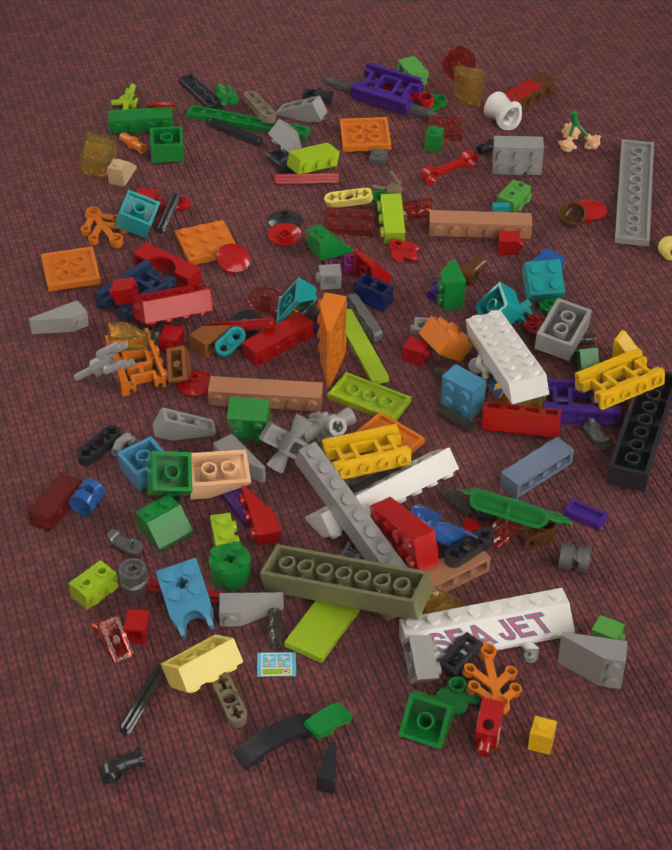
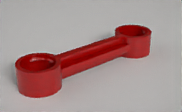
[382,84,434,109]
[420,149,478,185]

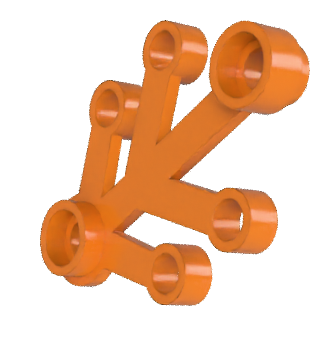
[81,207,129,249]
[462,642,522,715]

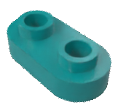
[214,326,246,358]

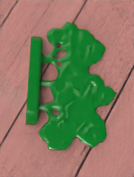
[457,487,573,529]

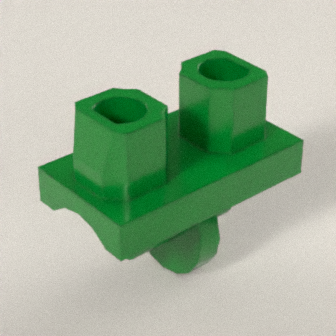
[214,82,239,106]

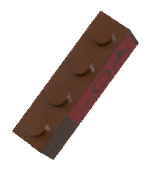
[505,71,555,111]

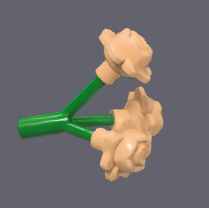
[558,111,601,152]

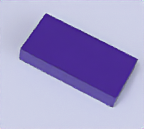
[563,498,608,531]

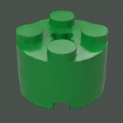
[209,541,251,591]

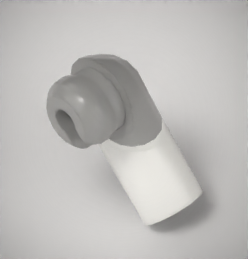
[520,641,539,663]

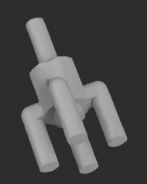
[74,341,135,381]

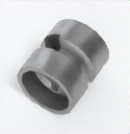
[558,542,592,573]
[119,558,147,598]

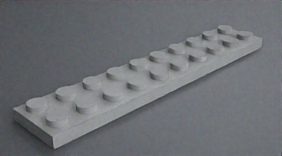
[614,139,654,246]

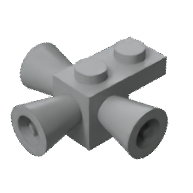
[300,407,356,444]
[259,413,313,474]

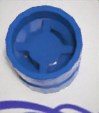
[69,478,105,516]

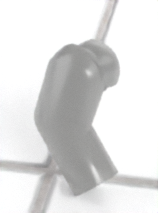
[111,433,136,456]

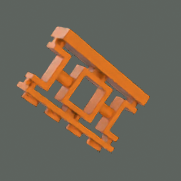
[105,328,168,397]

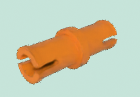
[119,132,147,154]

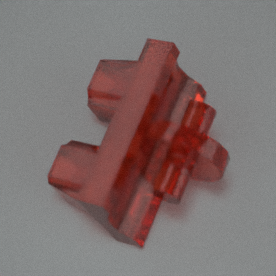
[402,198,432,220]
[488,518,524,548]

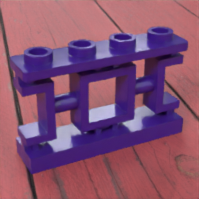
[350,62,424,115]
[542,379,621,427]

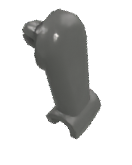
[583,417,611,451]
[105,529,143,556]

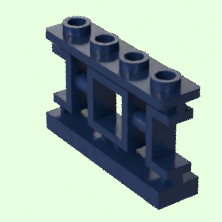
[95,260,177,324]

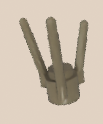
[372,171,402,194]

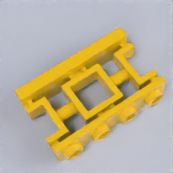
[575,348,665,410]
[321,424,412,480]

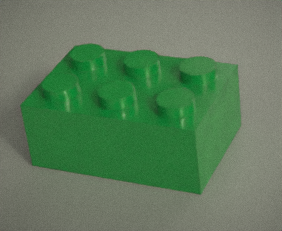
[227,397,273,444]

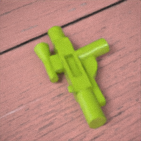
[111,83,138,110]

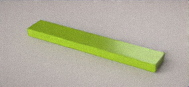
[346,309,389,384]

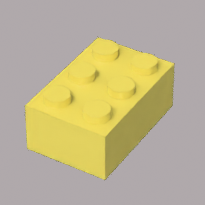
[161,634,243,693]

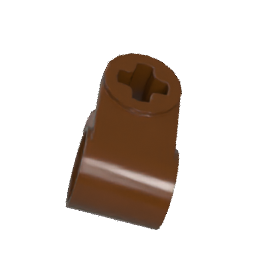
[515,521,556,550]

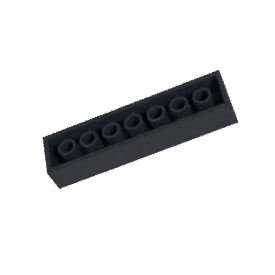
[606,367,672,492]

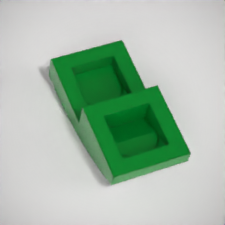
[303,702,353,739]

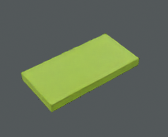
[328,372,412,421]
[284,601,361,663]

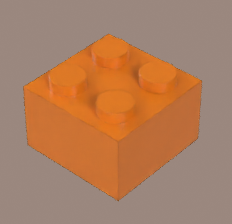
[419,316,473,363]

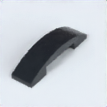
[233,713,313,771]

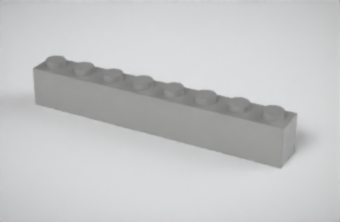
[295,442,407,568]

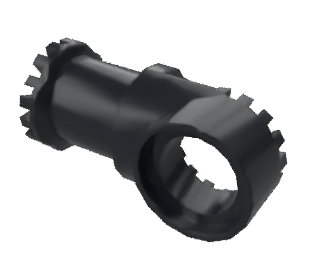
[302,88,334,105]
[99,748,145,784]

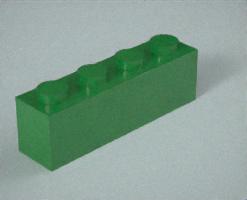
[108,107,173,135]

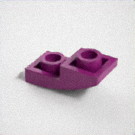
[324,254,354,275]

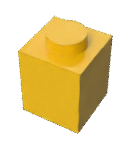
[528,716,557,755]

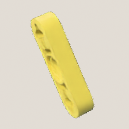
[324,188,373,209]

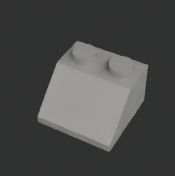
[402,635,441,685]

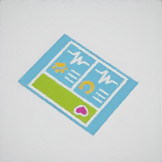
[257,652,296,677]

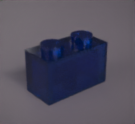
[354,273,394,312]

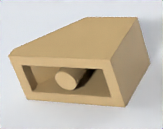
[107,159,137,187]

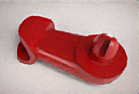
[158,195,191,213]

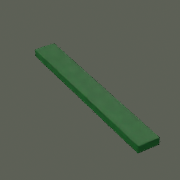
[186,105,311,141]

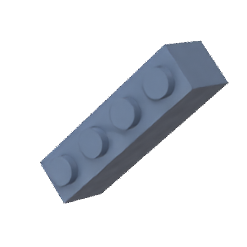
[500,437,574,498]

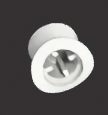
[484,92,522,130]

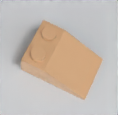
[190,450,251,500]

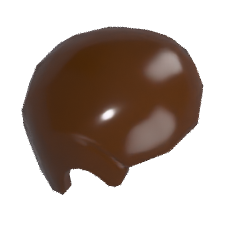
[559,202,586,228]

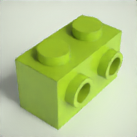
[210,513,240,547]
[69,560,119,610]

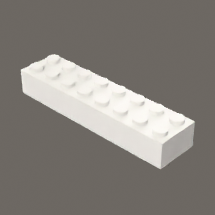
[466,310,549,404]

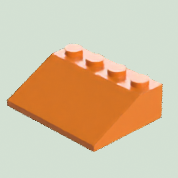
[317,292,347,388]

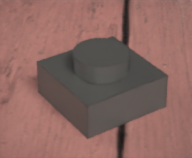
[369,149,388,165]

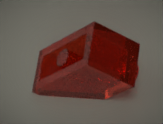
[92,615,134,664]

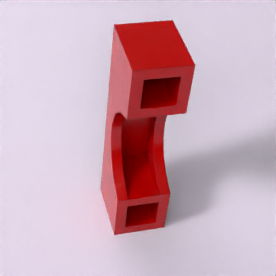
[133,243,202,287]

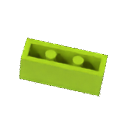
[287,143,340,175]
[377,193,405,244]

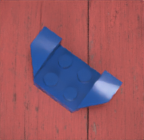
[410,504,478,548]

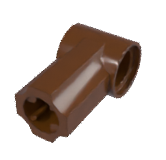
[459,255,488,285]

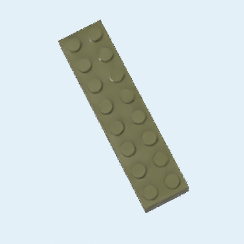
[260,544,434,620]

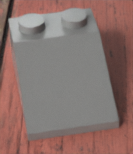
[557,632,628,689]

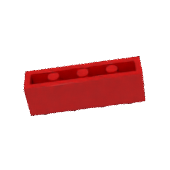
[242,312,313,367]
[482,401,562,439]

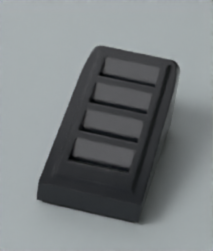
[265,149,293,174]
[439,631,483,678]
[317,741,337,794]

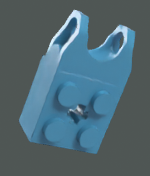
[156,558,215,640]

